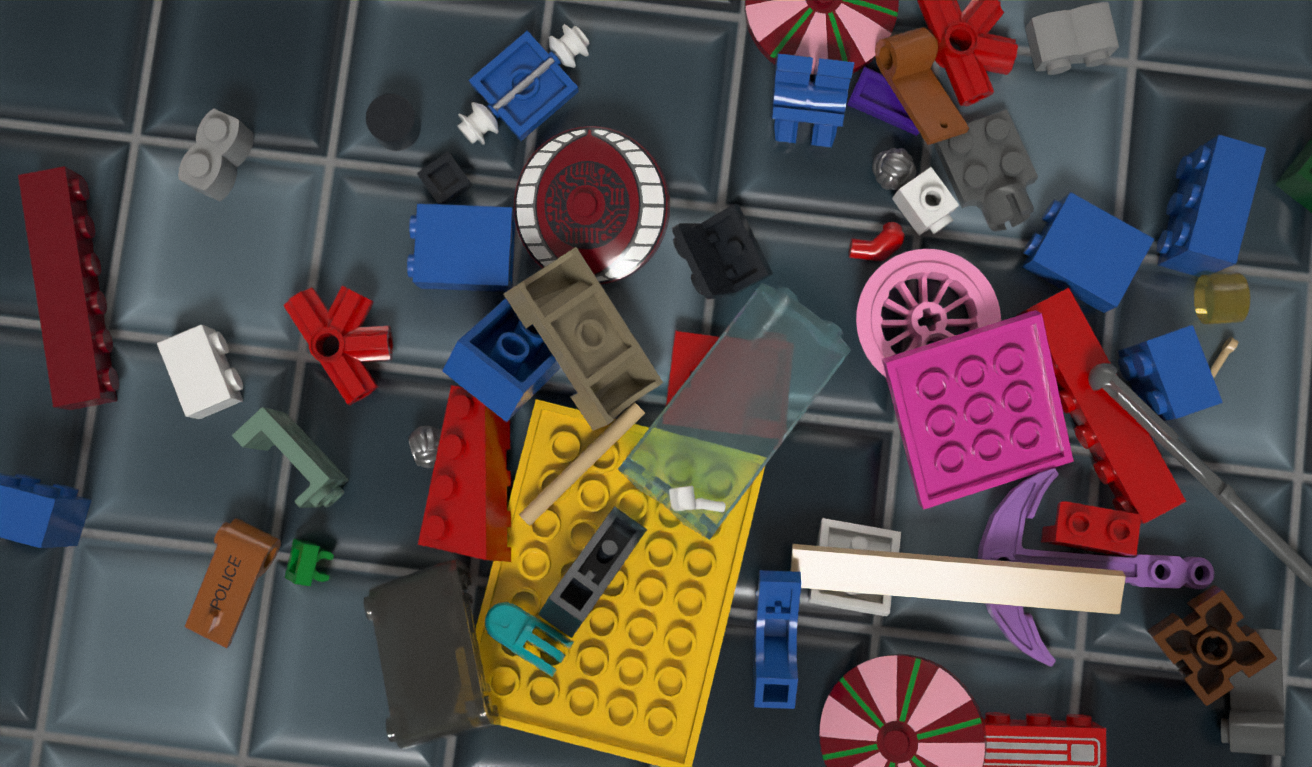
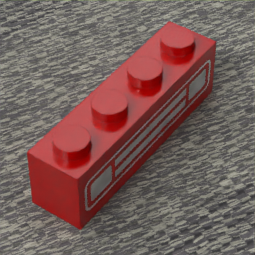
[983,712,1106,767]

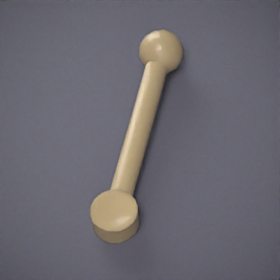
[1210,337,1239,378]

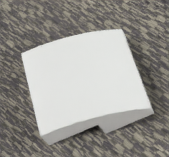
[808,518,901,616]

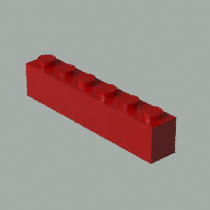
[1016,288,1187,524]

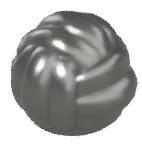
[872,148,916,190]
[408,426,442,468]

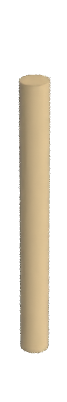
[519,402,645,526]

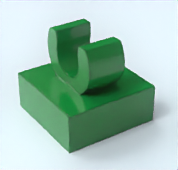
[284,539,334,586]

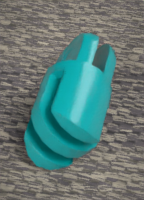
[485,602,574,677]

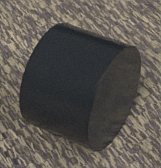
[366,94,421,151]

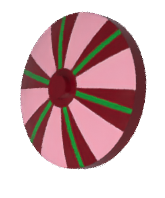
[744,0,899,80]
[819,654,987,767]

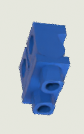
[770,54,854,147]

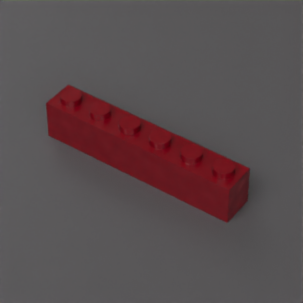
[18,166,119,410]

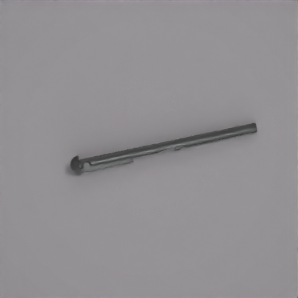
[1088,363,1312,587]

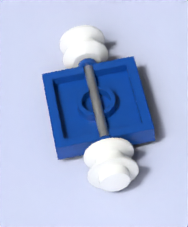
[457,24,590,145]

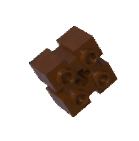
[1146,585,1277,706]

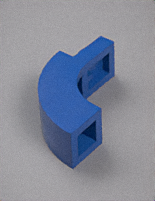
[753,570,802,709]

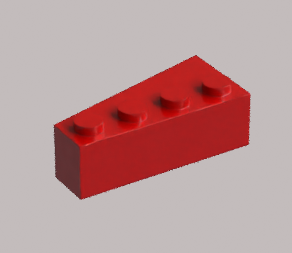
[418,385,511,562]

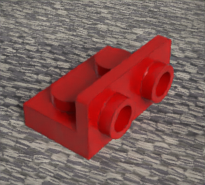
[1041,501,1141,556]

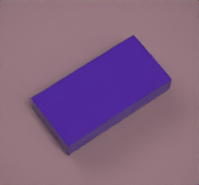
[847,67,920,136]

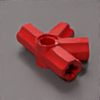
[917,0,1018,106]
[283,286,394,405]

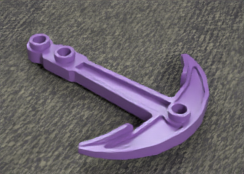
[977,468,1214,667]

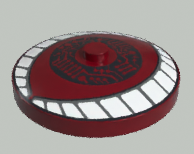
[514,126,670,285]

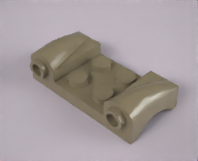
[503,247,663,430]

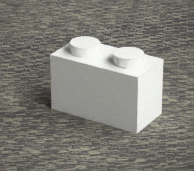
[157,324,243,419]

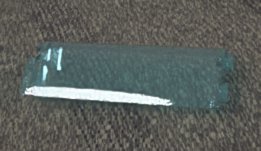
[618,283,851,540]

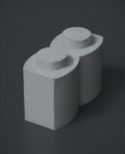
[1025,2,1119,75]
[178,109,254,202]

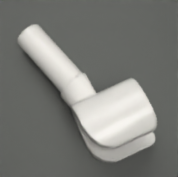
[669,486,726,512]

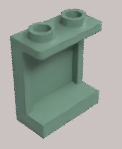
[232,407,349,508]

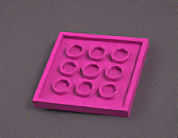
[882,310,1074,510]

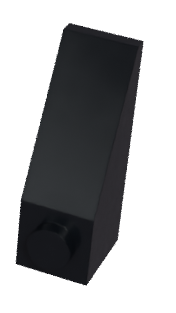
[538,506,647,638]

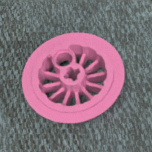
[856,249,1001,377]

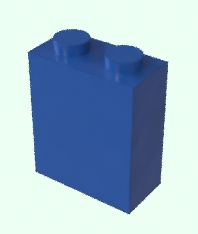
[1022,192,1154,313]
[407,204,516,292]

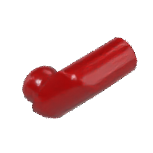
[848,222,905,261]

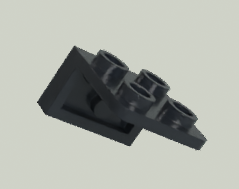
[672,204,773,299]

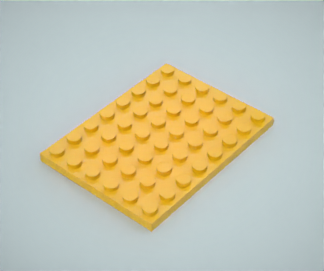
[454,399,767,767]

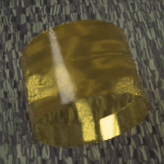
[1194,273,1250,324]

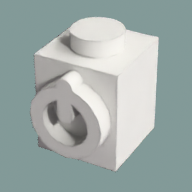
[892,167,959,236]

